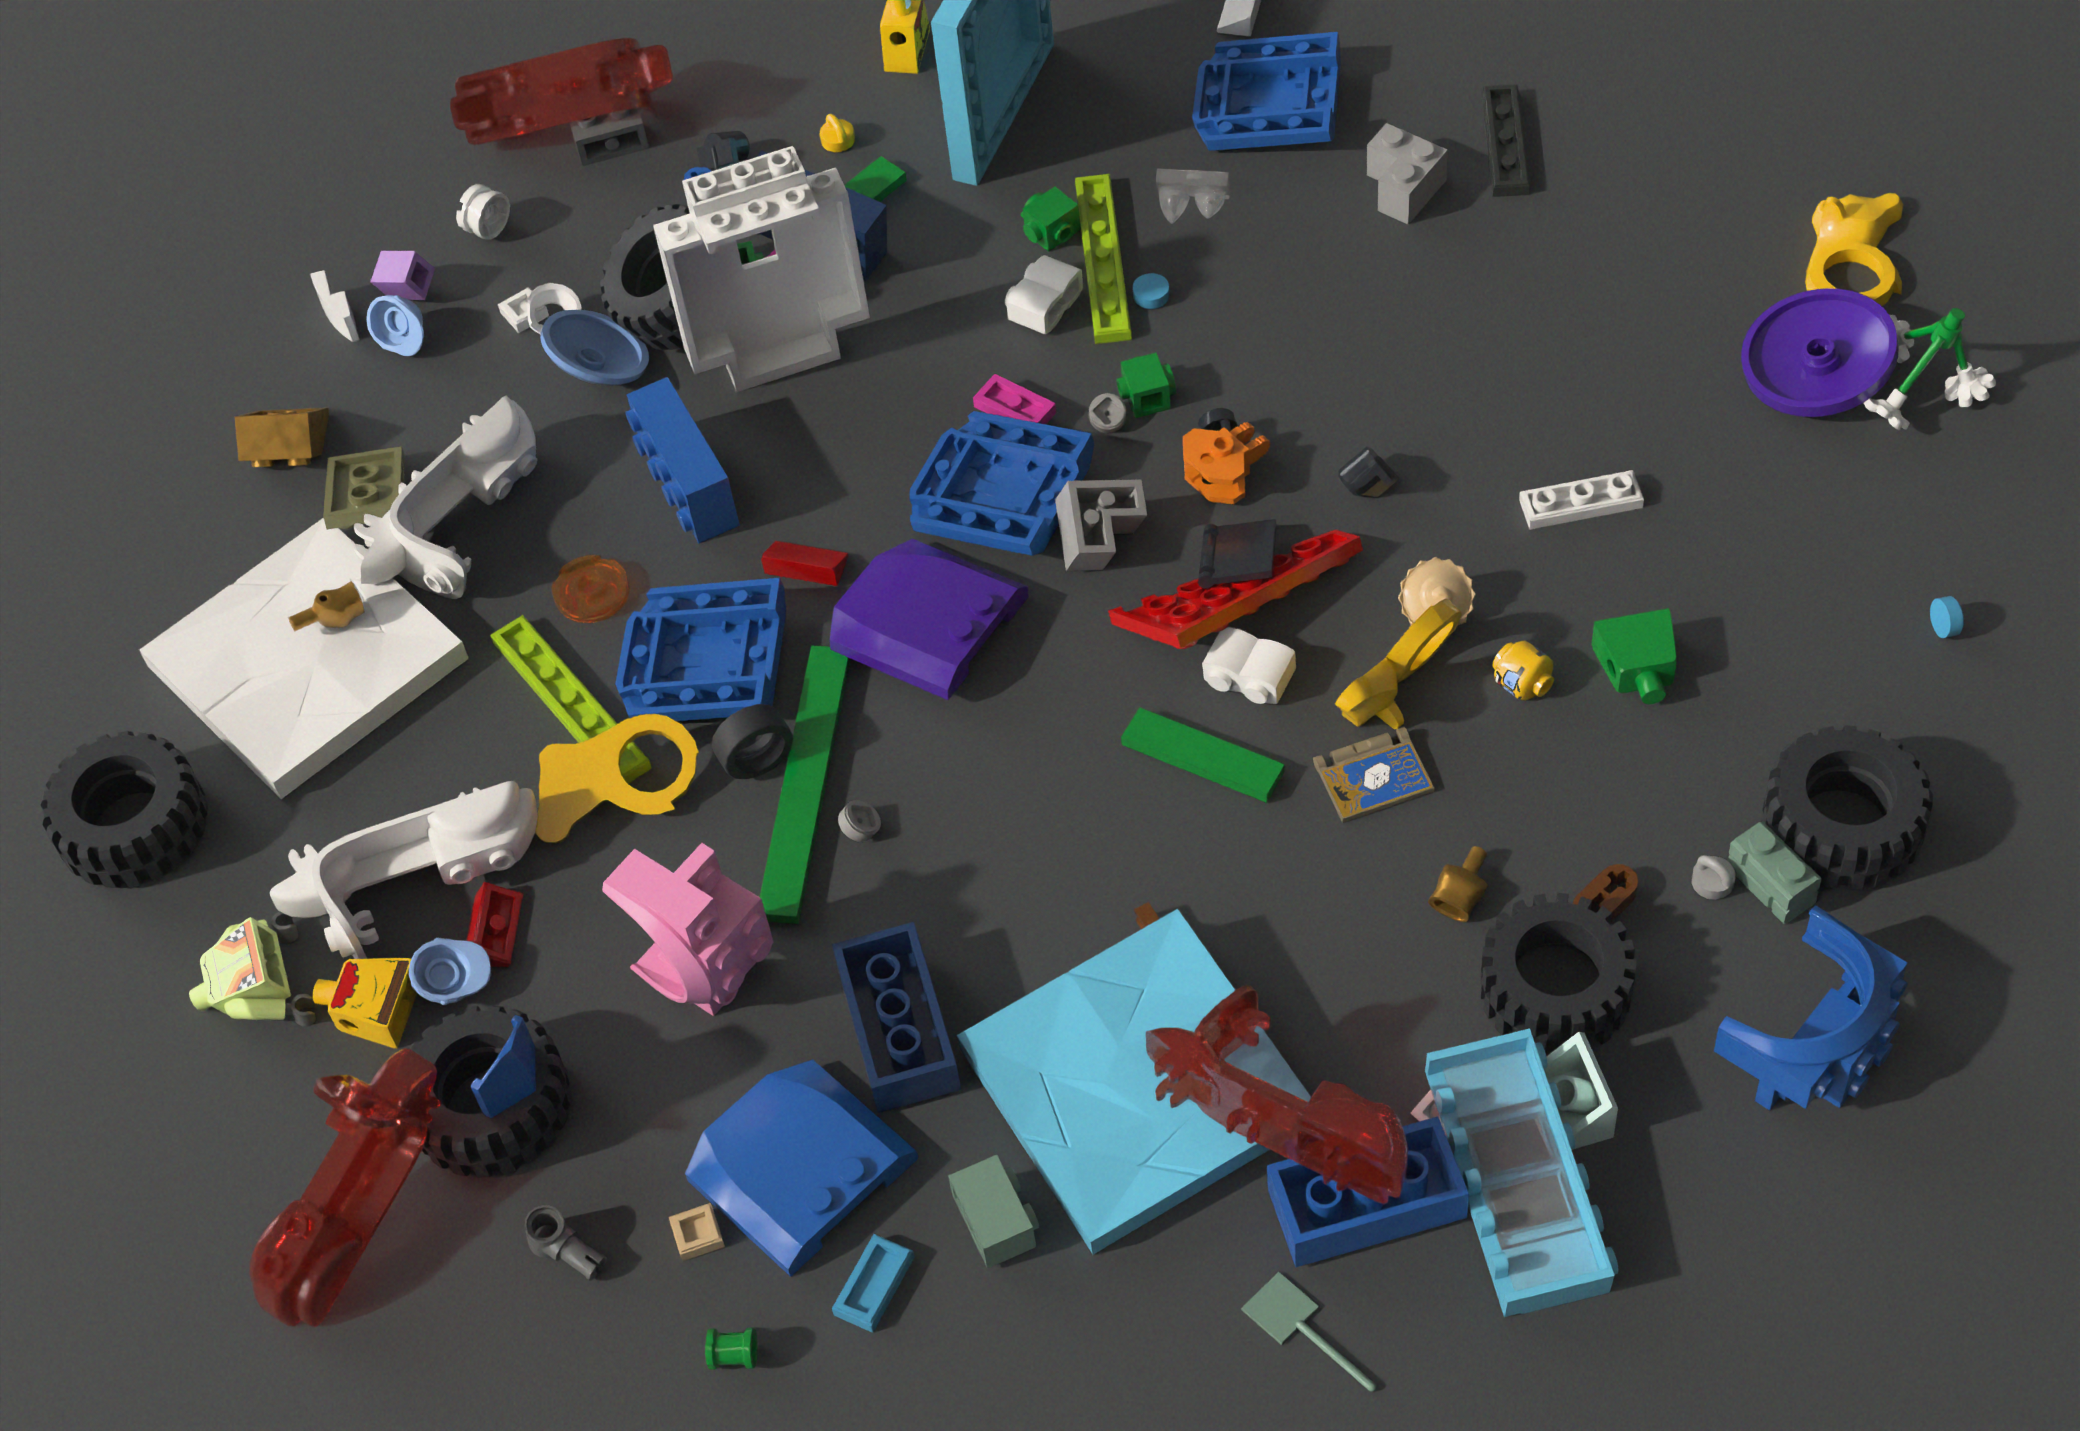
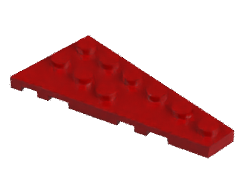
[1108,529,1363,649]

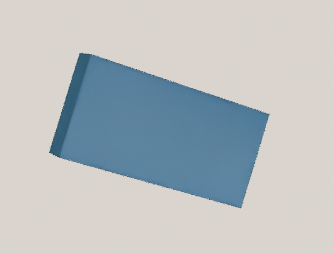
[832,1234,915,1333]

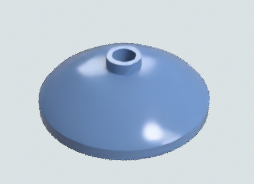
[540,309,649,386]

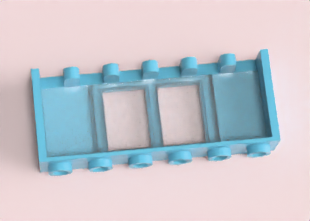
[1425,1029,1618,1317]

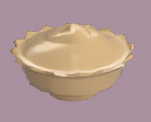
[1398,557,1476,632]

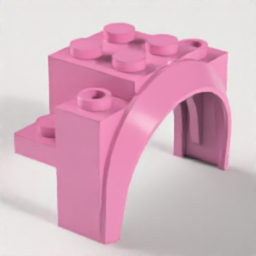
[602,843,774,1016]

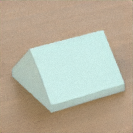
[1534,1032,1618,1153]

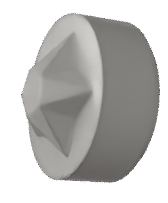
[1089,393,1126,433]
[838,800,881,842]

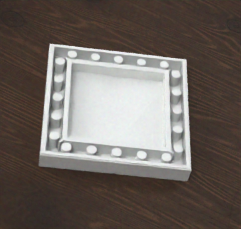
[140,518,469,799]

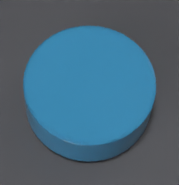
[1133,273,1170,309]
[1930,596,1964,638]

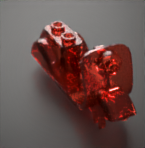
[450,38,673,145]
[1146,985,1408,1204]
[249,1048,441,1327]

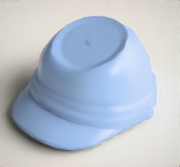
[367,295,424,356]
[409,938,491,1005]

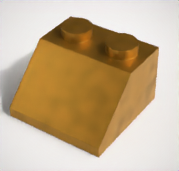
[235,408,329,467]

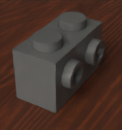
[567,96,649,166]

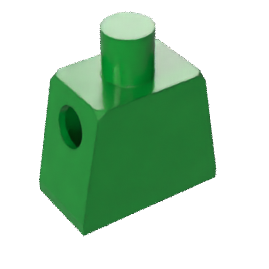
[1592,608,1676,705]

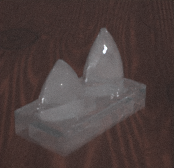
[1156,169,1231,224]

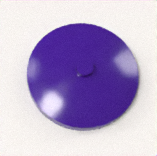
[1741,288,1899,417]

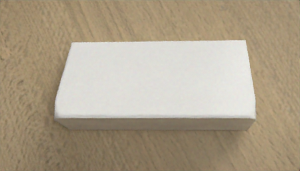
[1217,0,1261,36]

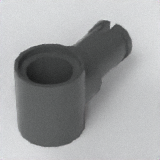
[524,1205,607,1281]

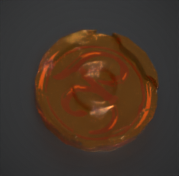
[551,555,630,623]

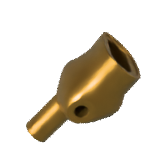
[288,581,365,632]
[1428,846,1488,922]

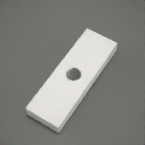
[1519,470,1644,530]

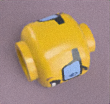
[1492,641,1554,701]

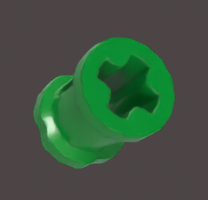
[705,1327,758,1370]

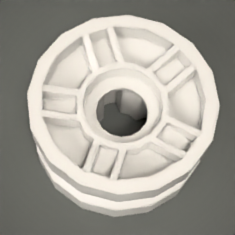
[456,184,510,240]

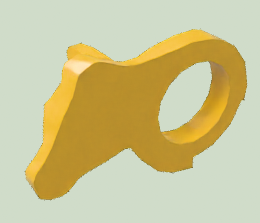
[1805,193,1903,306]
[1335,598,1462,729]
[535,714,699,843]

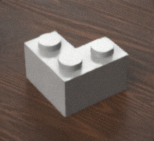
[1367,123,1448,225]
[1055,479,1147,571]

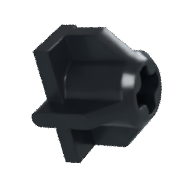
[697,131,750,170]
[1338,446,1399,497]

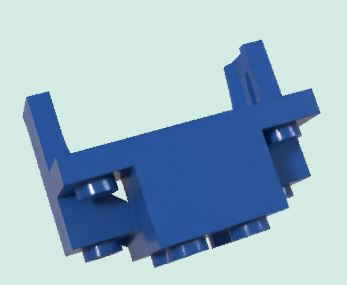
[1714,905,1908,1111]

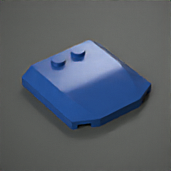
[1192,32,1341,151]
[910,411,1094,556]
[615,578,786,721]
[685,1059,918,1277]

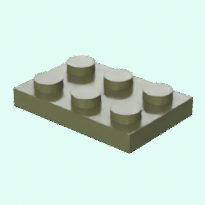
[323,446,405,530]

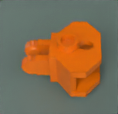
[1183,422,1271,504]

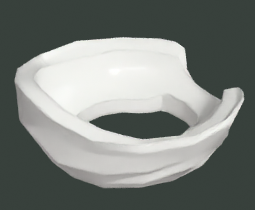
[527,283,582,335]

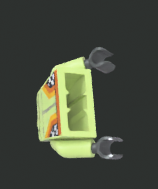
[189,911,316,1026]

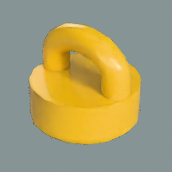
[820,114,855,152]

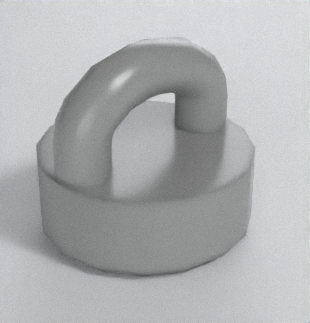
[1692,855,1736,900]

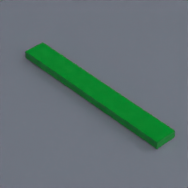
[760,646,851,924]

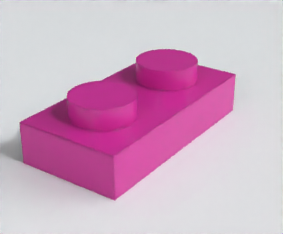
[973,374,1056,424]

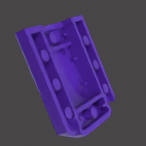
[830,539,1029,700]

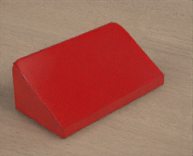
[761,541,849,586]
[466,882,523,967]

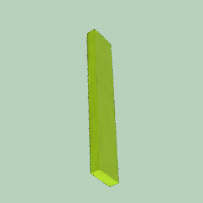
[1075,174,1132,344]
[490,615,652,784]

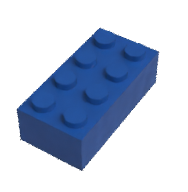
[625,377,740,544]
[1267,1116,1469,1268]

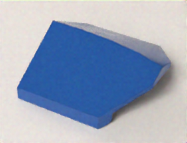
[471,1015,536,1118]

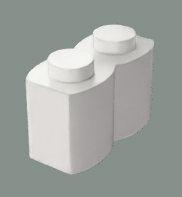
[1005,255,1083,334]
[1202,627,1296,704]

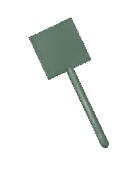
[1241,1272,1376,1392]

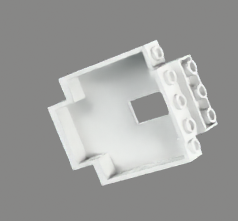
[653,146,870,392]

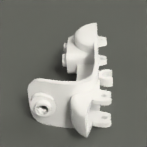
[354,395,537,599]
[270,781,538,959]

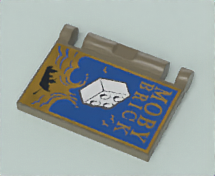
[1313,727,1434,823]

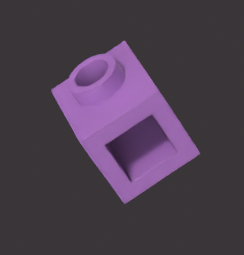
[371,251,435,300]

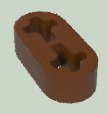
[1573,864,1638,922]

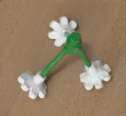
[1863,308,1996,430]

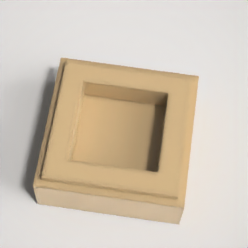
[669,1203,725,1261]

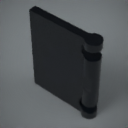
[1198,519,1277,589]

